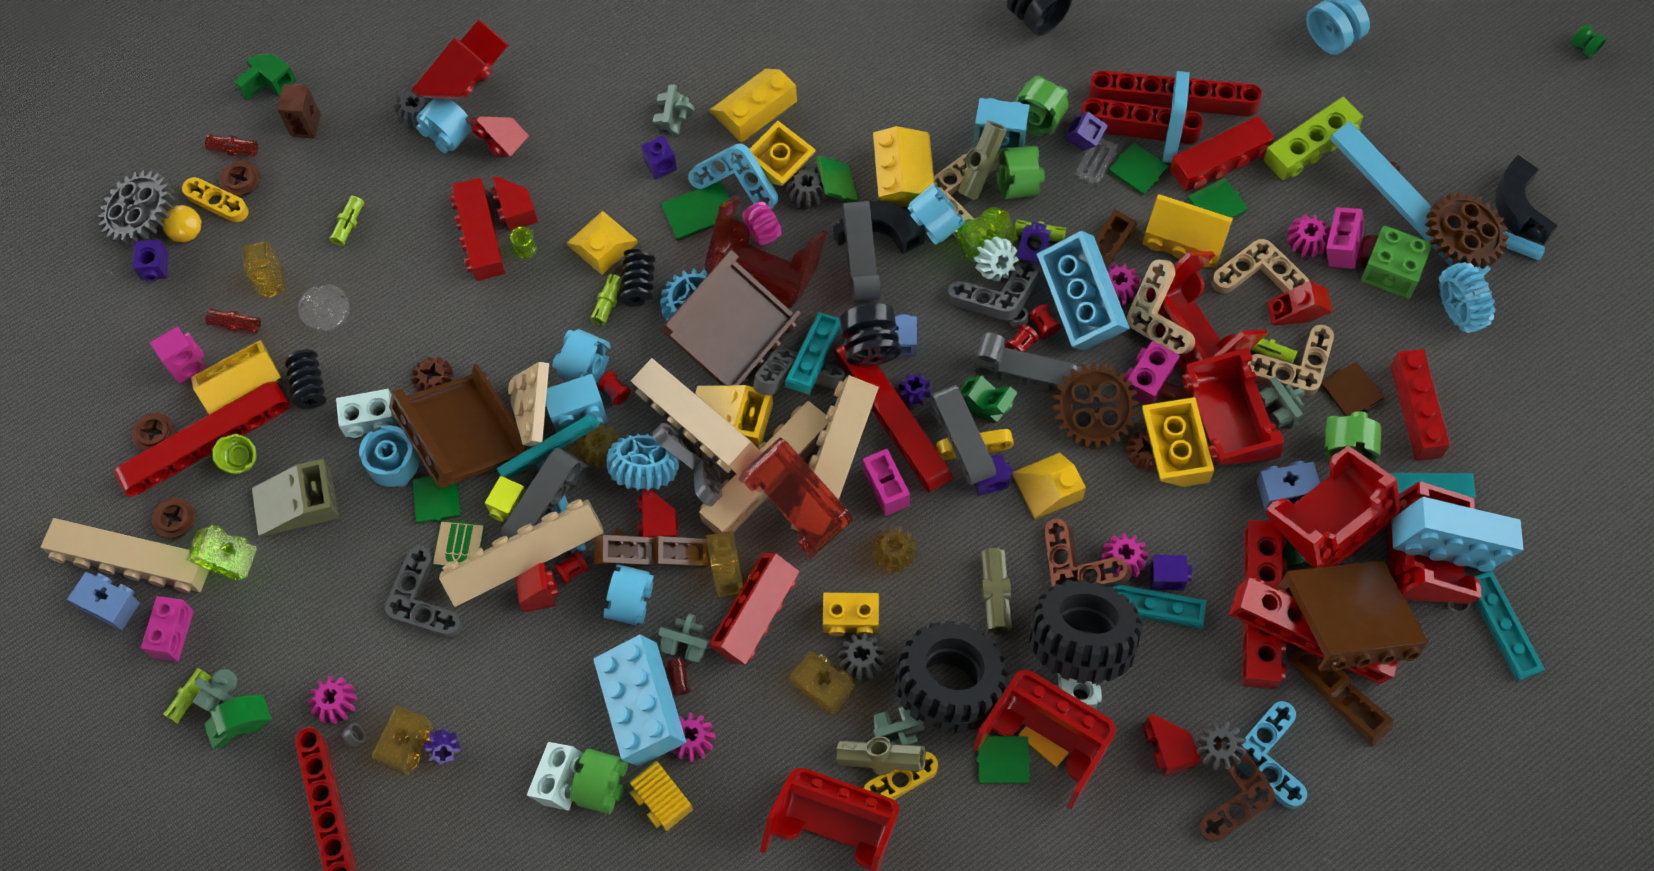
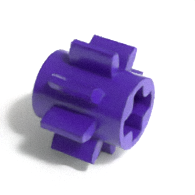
[899,373,931,407]
[424,728,460,765]

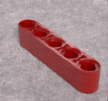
[1080,98,1204,144]

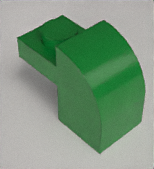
[234,54,296,100]
[960,375,1017,423]
[204,695,272,749]

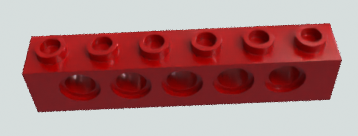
[1242,520,1287,689]
[1229,578,1398,684]

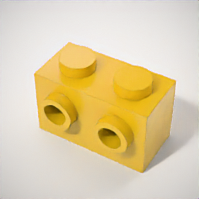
[823,593,879,637]

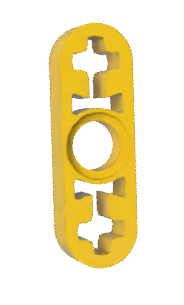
[182,177,249,223]
[936,429,1014,460]
[863,752,938,800]

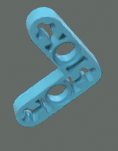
[1162,71,1190,163]
[688,144,778,209]
[1237,701,1307,809]

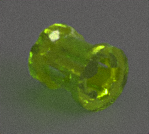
[510,226,537,259]

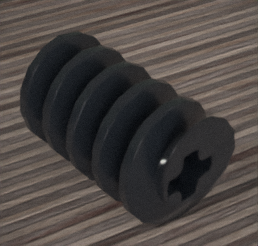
[620,249,656,307]
[285,349,327,408]

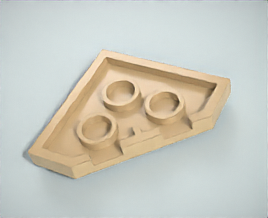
[508,362,549,446]

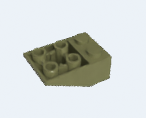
[252,459,339,538]

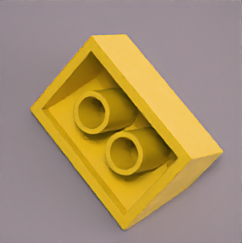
[710,69,797,143]
[873,126,935,208]
[1142,194,1233,269]
[191,340,281,415]
[1142,397,1214,487]

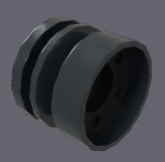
[1007,0,1072,36]
[839,304,901,367]

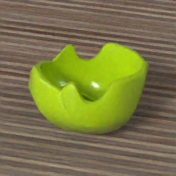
[212,434,257,474]

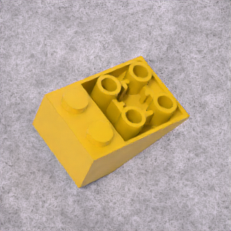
[683,385,773,448]

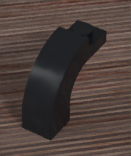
[1495,155,1558,244]
[833,201,925,254]

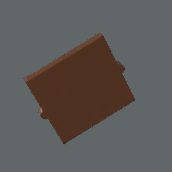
[1321,362,1384,416]

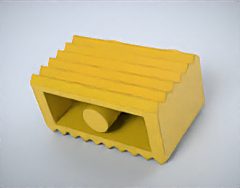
[629,761,693,831]

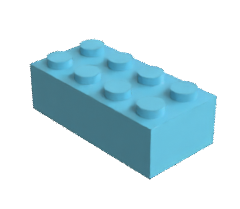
[1037,231,1130,351]
[1391,497,1524,572]
[593,634,687,766]

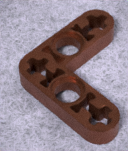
[1045,519,1132,588]
[1200,737,1275,842]

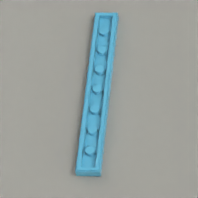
[1329,121,1491,275]

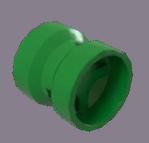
[1570,24,1607,58]

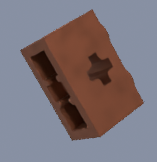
[277,84,321,139]

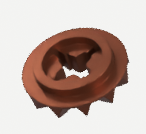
[220,161,261,198]
[411,356,453,392]
[132,413,175,451]
[1126,430,1157,471]
[152,498,196,539]

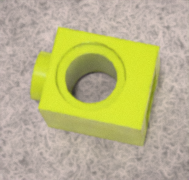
[485,476,526,522]

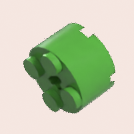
[1014,76,1069,136]
[996,146,1045,199]
[1324,412,1381,463]
[571,748,628,814]

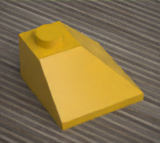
[567,211,638,275]
[1013,453,1086,520]

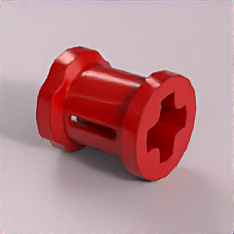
[1028,304,1062,339]
[1005,324,1039,353]
[596,371,631,406]
[554,550,590,585]

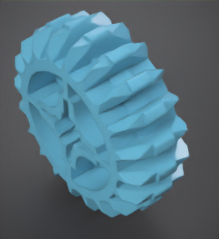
[1438,262,1495,333]
[660,268,707,321]
[607,433,679,491]

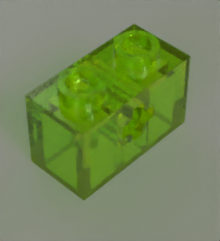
[955,207,1018,263]
[186,525,257,580]

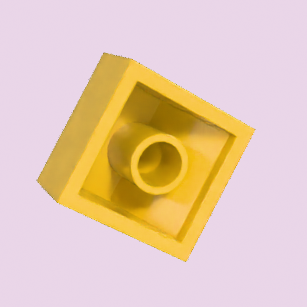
[745,121,816,186]

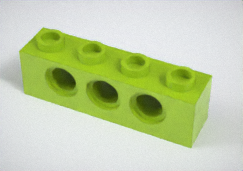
[1263,96,1364,181]

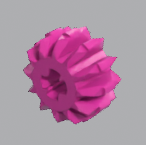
[742,201,781,246]
[1287,214,1331,259]
[1106,262,1141,307]
[1101,532,1149,577]
[307,676,358,725]
[671,712,715,762]

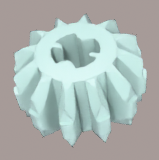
[973,237,1019,281]

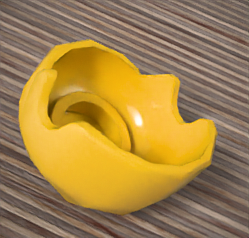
[162,205,202,243]

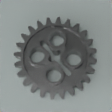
[98,170,175,246]

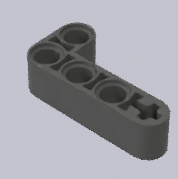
[843,201,881,303]
[975,332,1080,395]
[930,385,996,485]
[501,448,590,539]

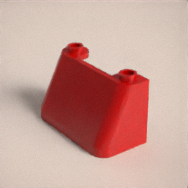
[1182,347,1284,466]
[1266,446,1400,568]
[1386,481,1481,604]

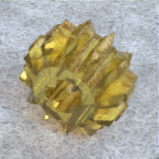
[577,423,621,469]
[872,526,917,573]

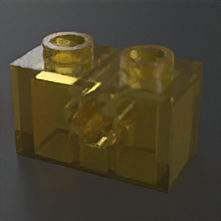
[242,241,285,297]
[706,530,743,597]
[789,651,855,717]
[371,705,433,776]

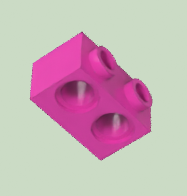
[1326,207,1364,269]
[150,326,207,384]
[1123,341,1180,405]
[863,449,910,516]
[141,596,194,662]

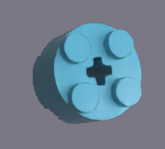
[416,98,472,154]
[907,183,966,244]
[552,329,610,383]
[359,425,420,487]
[603,564,654,626]

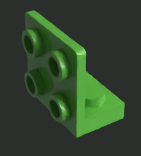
[1360,226,1432,299]

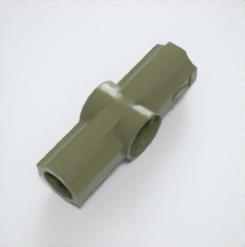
[958,121,1007,199]
[981,548,1012,634]
[836,736,926,775]

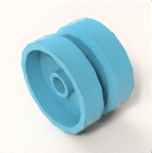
[1306,0,1370,55]

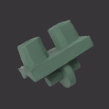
[653,84,695,136]
[1259,376,1305,428]
[658,613,711,662]
[193,669,237,712]
[873,706,925,745]

